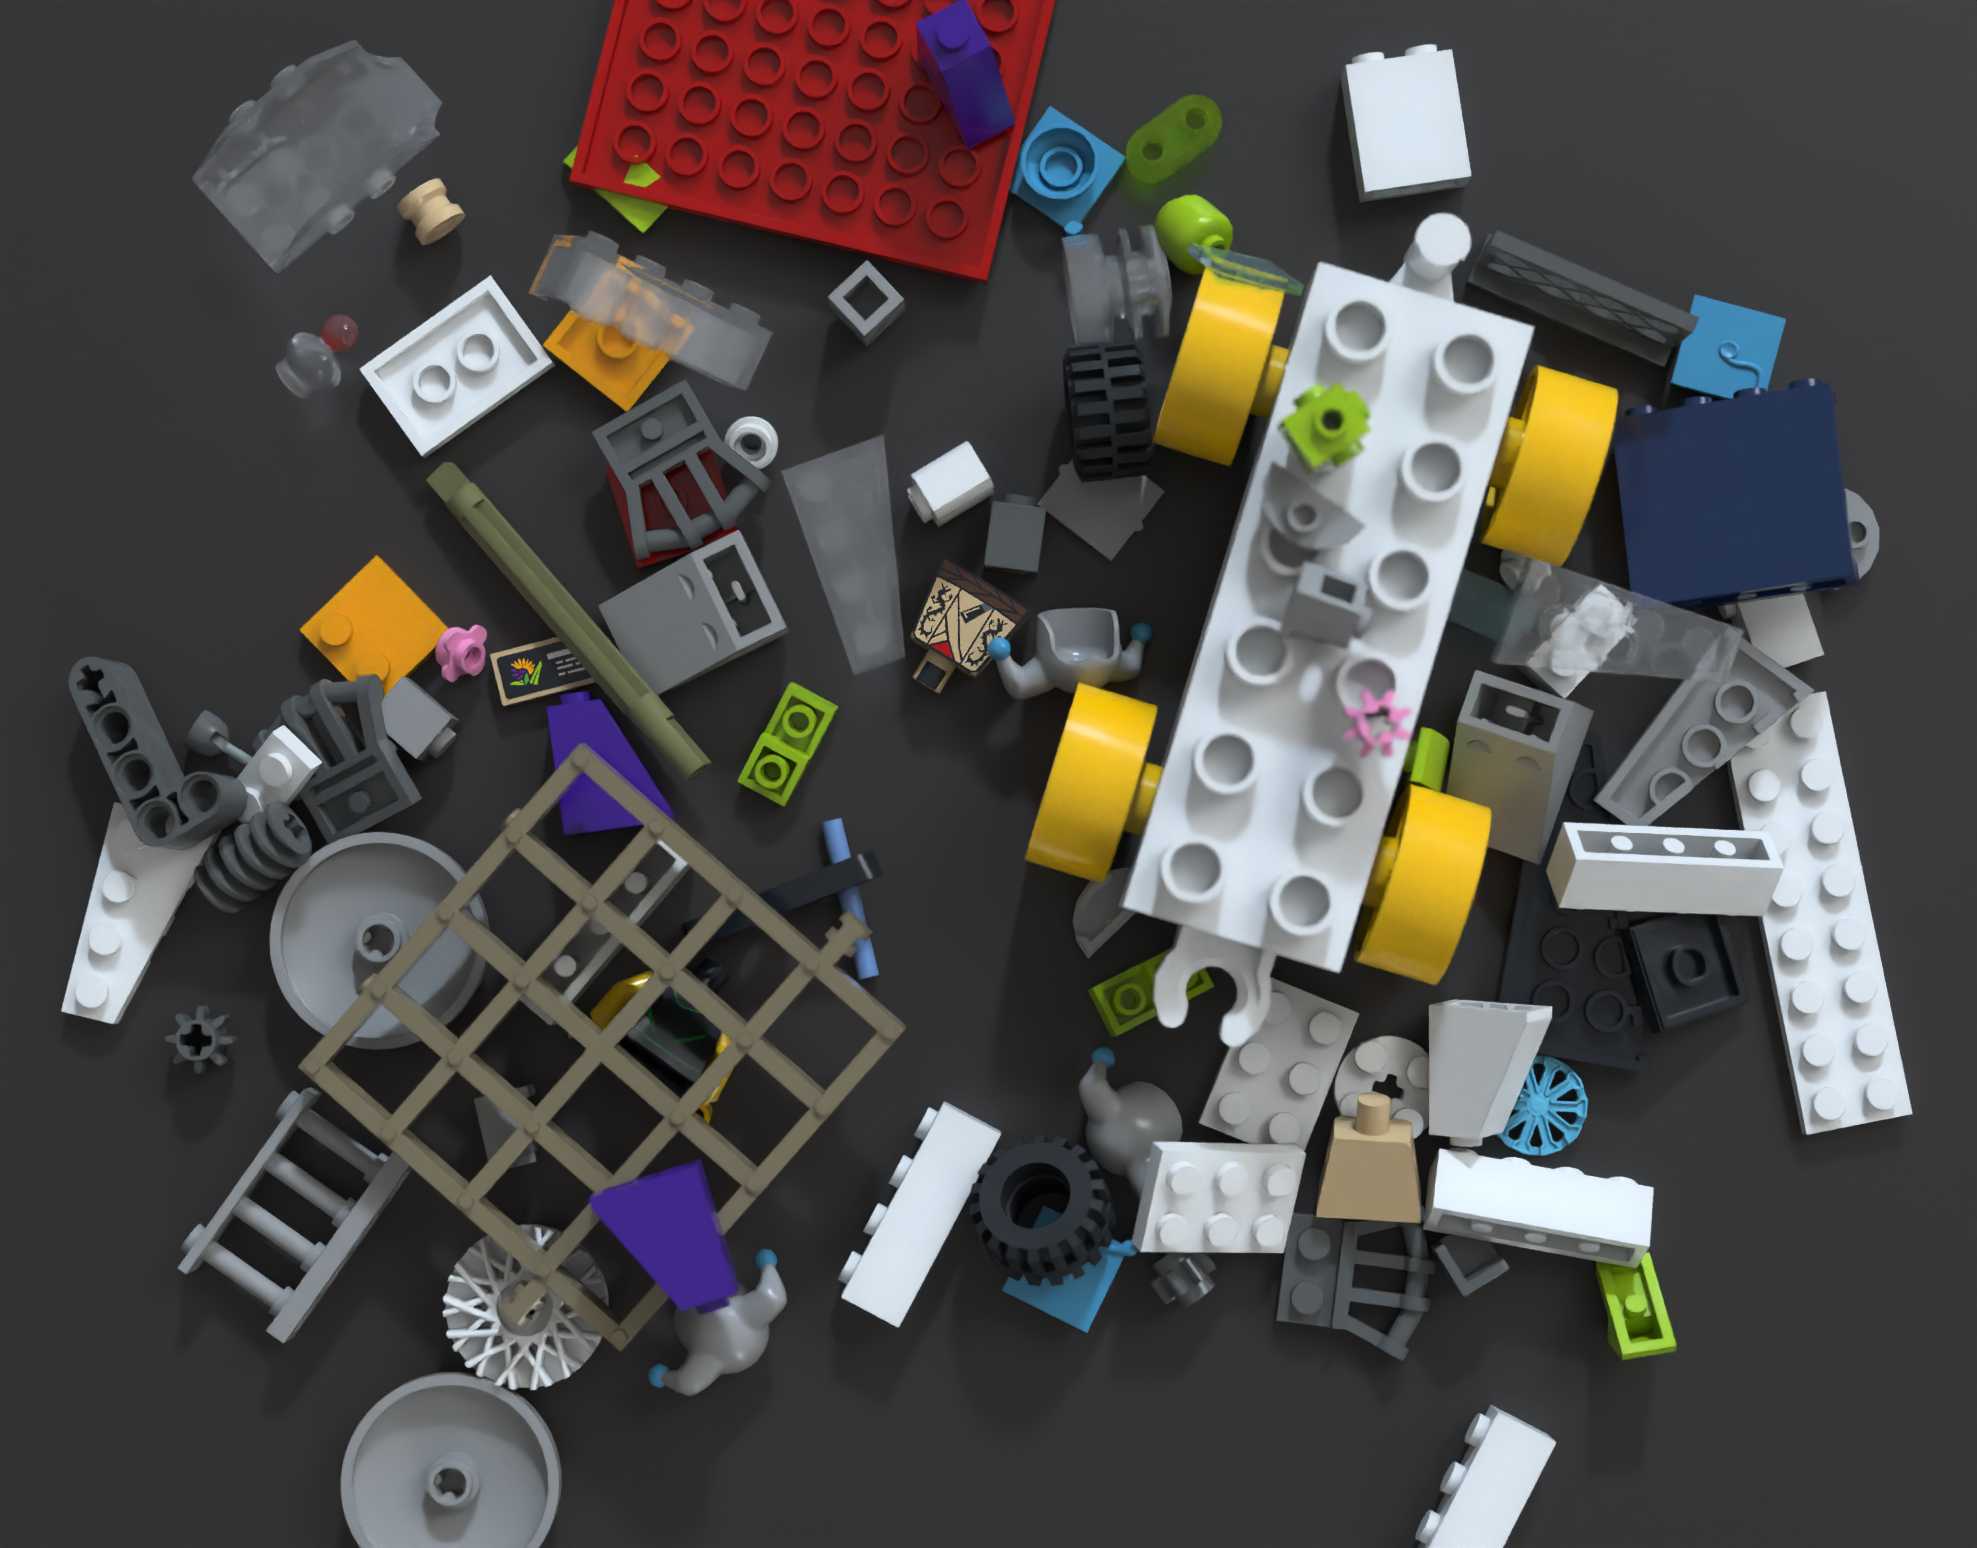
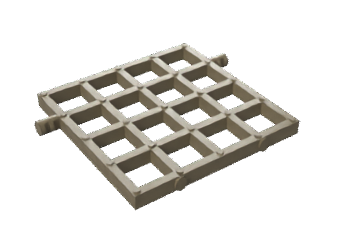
[298,743,907,1352]

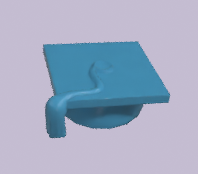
[1009,106,1127,243]
[1669,294,1786,400]
[1002,1205,1138,1333]

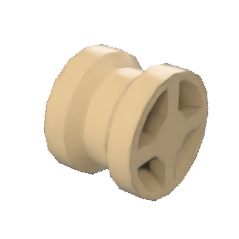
[396,178,465,245]

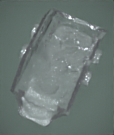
[191,39,442,275]

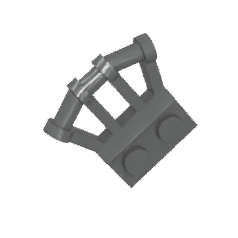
[591,379,773,560]
[252,674,422,845]
[1275,1205,1436,1361]

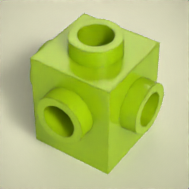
[1277,382,1372,475]

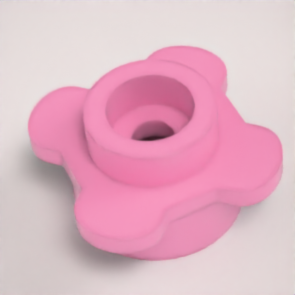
[435,625,487,682]

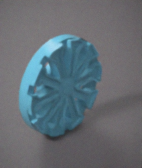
[1495,1054,1588,1156]

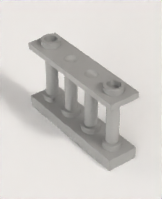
[178,1087,413,1343]

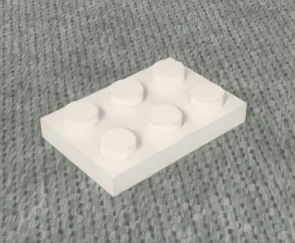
[360,275,555,458]
[1198,977,1359,1151]
[1131,1142,1306,1253]

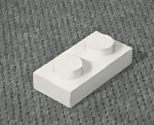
[237,725,322,825]

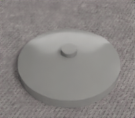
[269,832,489,1050]
[341,1372,562,1548]

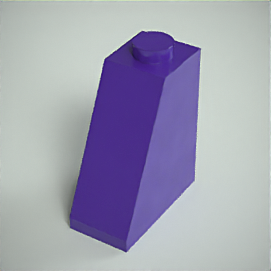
[916,0,1016,150]
[547,691,677,837]
[589,1159,739,1315]

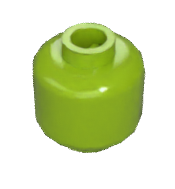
[1154,195,1233,275]

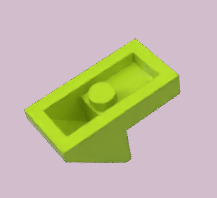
[1596,1252,1677,1360]

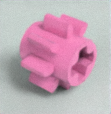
[1342,689,1412,758]

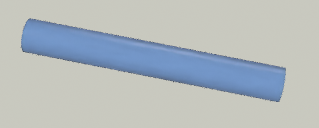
[821,818,879,980]

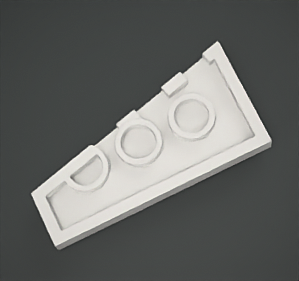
[61,802,222,1024]

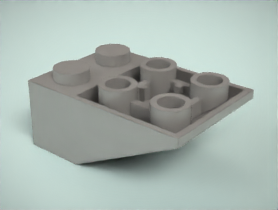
[598,530,790,696]
[1446,670,1594,865]

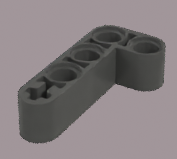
[68,656,248,850]

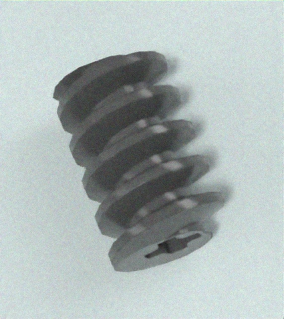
[193,800,312,913]

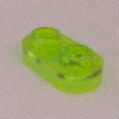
[1125,94,1222,183]

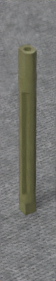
[426,462,712,782]

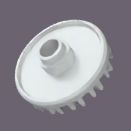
[443,1224,609,1390]

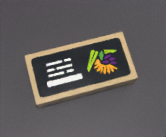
[490,637,597,707]

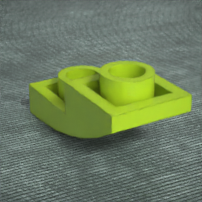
[737,682,839,807]
[1401,727,1450,793]
[1088,947,1214,1038]

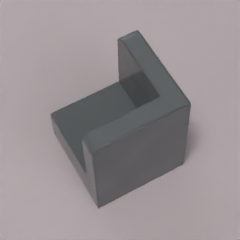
[1428,1234,1510,1297]

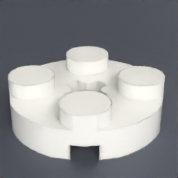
[1332,1035,1429,1139]

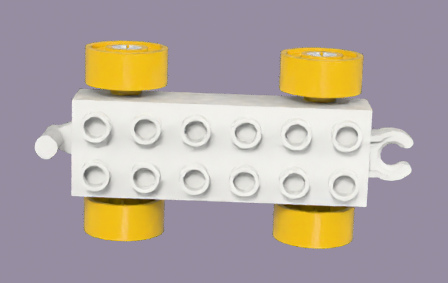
[1024,213,1618,1047]

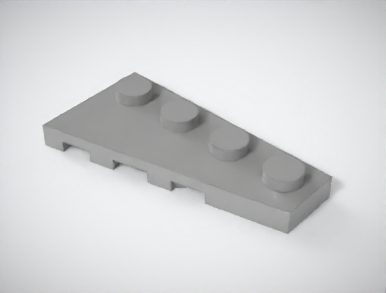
[1593,626,1815,826]

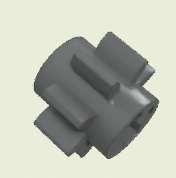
[165,1005,238,1074]
[1149,1252,1217,1309]

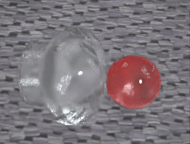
[276,314,359,398]

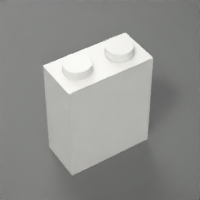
[1340,44,1472,202]

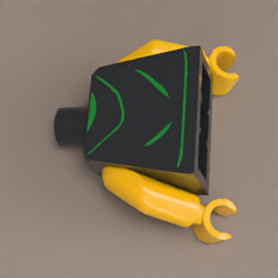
[568,959,734,1124]

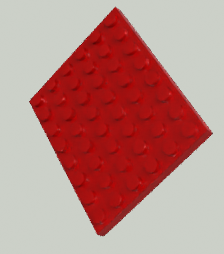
[569,0,1056,285]

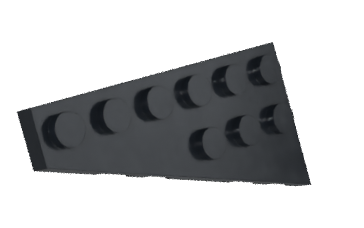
[1496,733,1652,1074]

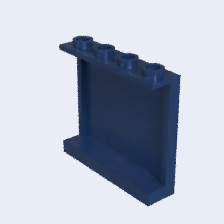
[1612,378,1860,618]

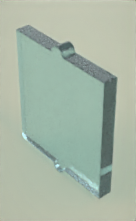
[1187,242,1304,296]

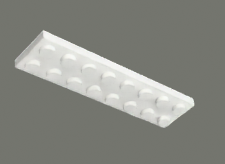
[1726,691,1912,1135]

